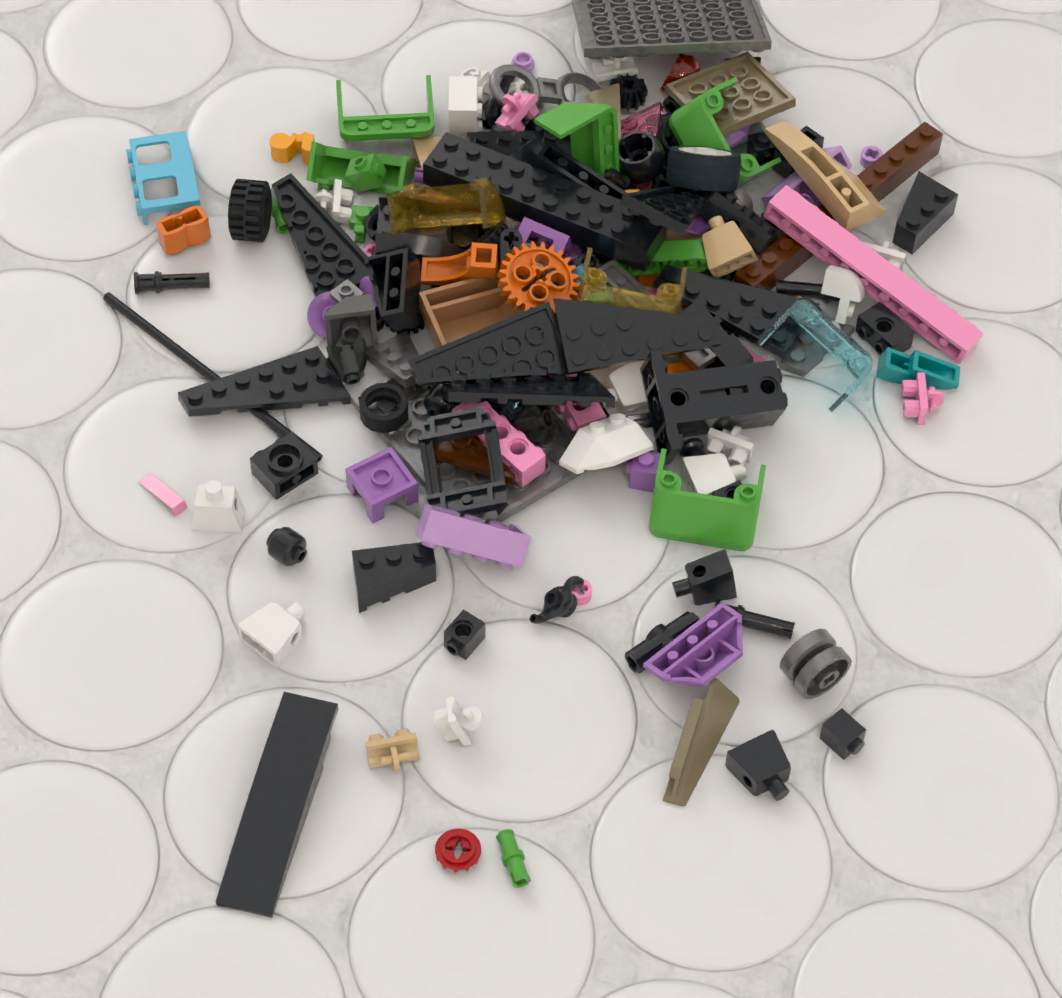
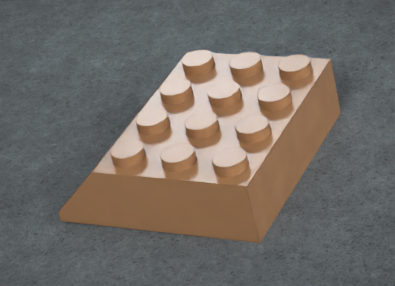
[419,271,526,383]

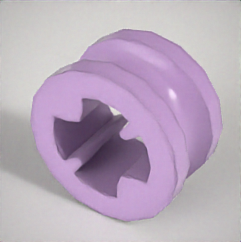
[860,146,883,168]

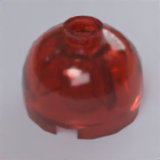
[660,53,701,95]

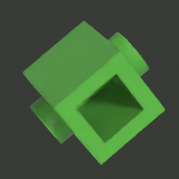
[345,153,387,193]

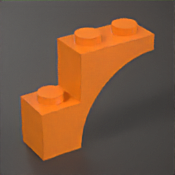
[421,242,498,286]

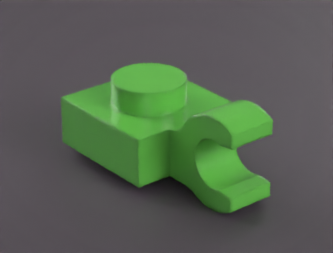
[349,205,374,243]

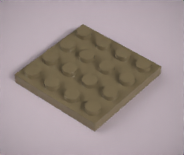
[666,52,796,136]

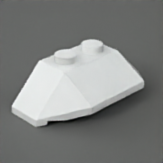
[559,413,655,474]

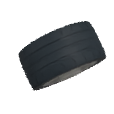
[666,146,741,191]

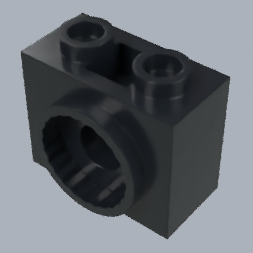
[250,432,318,500]

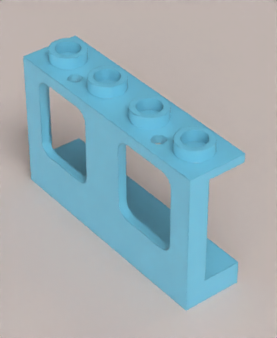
[126,131,201,225]

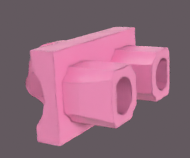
[495,92,539,131]
[901,373,944,425]

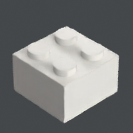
[448,76,482,139]

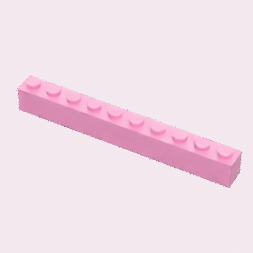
[763,185,983,364]

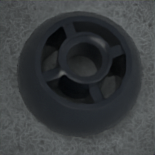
[618,131,666,184]

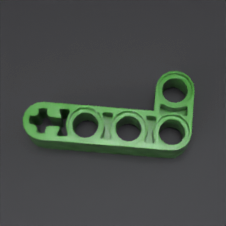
[610,240,708,278]

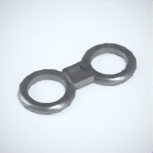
[489,64,601,107]

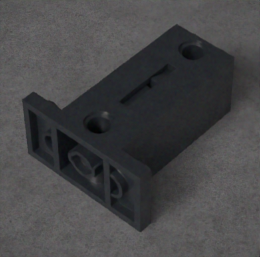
[640,350,788,465]

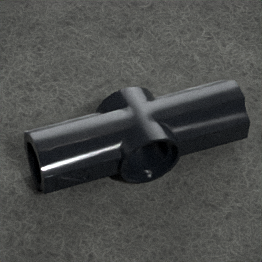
[625,611,699,674]

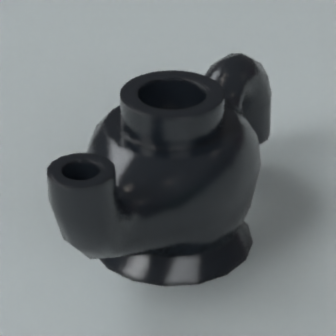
[529,576,584,624]

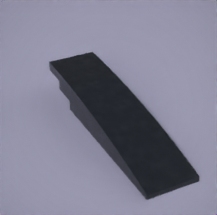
[216,692,339,918]

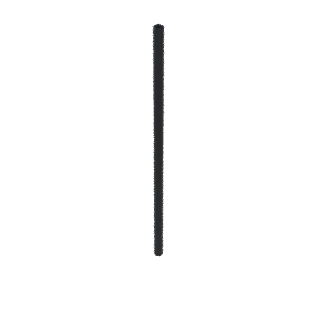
[103,292,323,462]

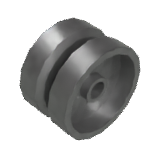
[779,629,852,699]

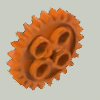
[497,241,580,316]

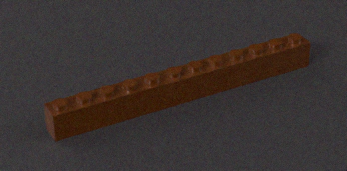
[734,122,943,291]

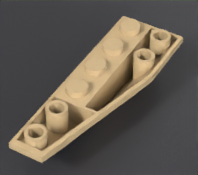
[764,120,886,231]

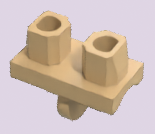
[365,728,419,771]

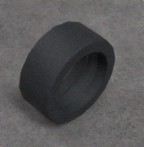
[359,383,408,433]

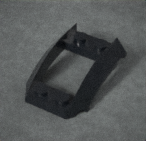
[375,197,479,258]
[418,407,508,517]

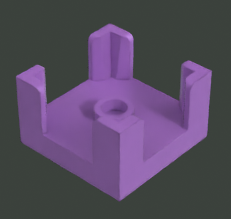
[512,217,573,259]
[345,447,419,524]

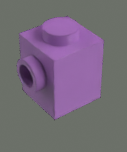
[626,451,661,492]

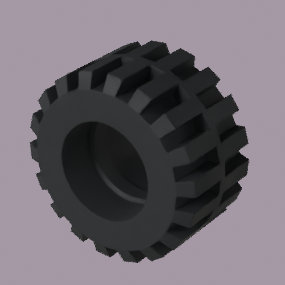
[228,179,272,242]

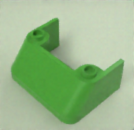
[336,75,435,141]
[669,77,781,197]
[534,102,620,178]
[306,141,417,197]
[649,448,766,551]

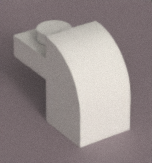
[821,265,865,324]

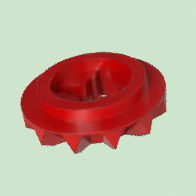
[435,829,481,873]

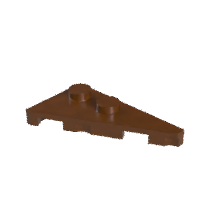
[435,436,515,484]

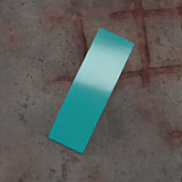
[876,347,960,389]

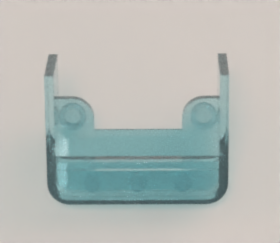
[757,297,874,412]

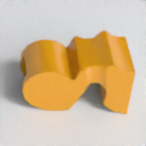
[269,132,315,165]

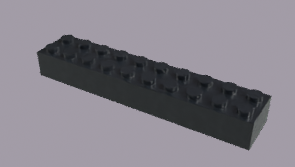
[423,132,667,272]

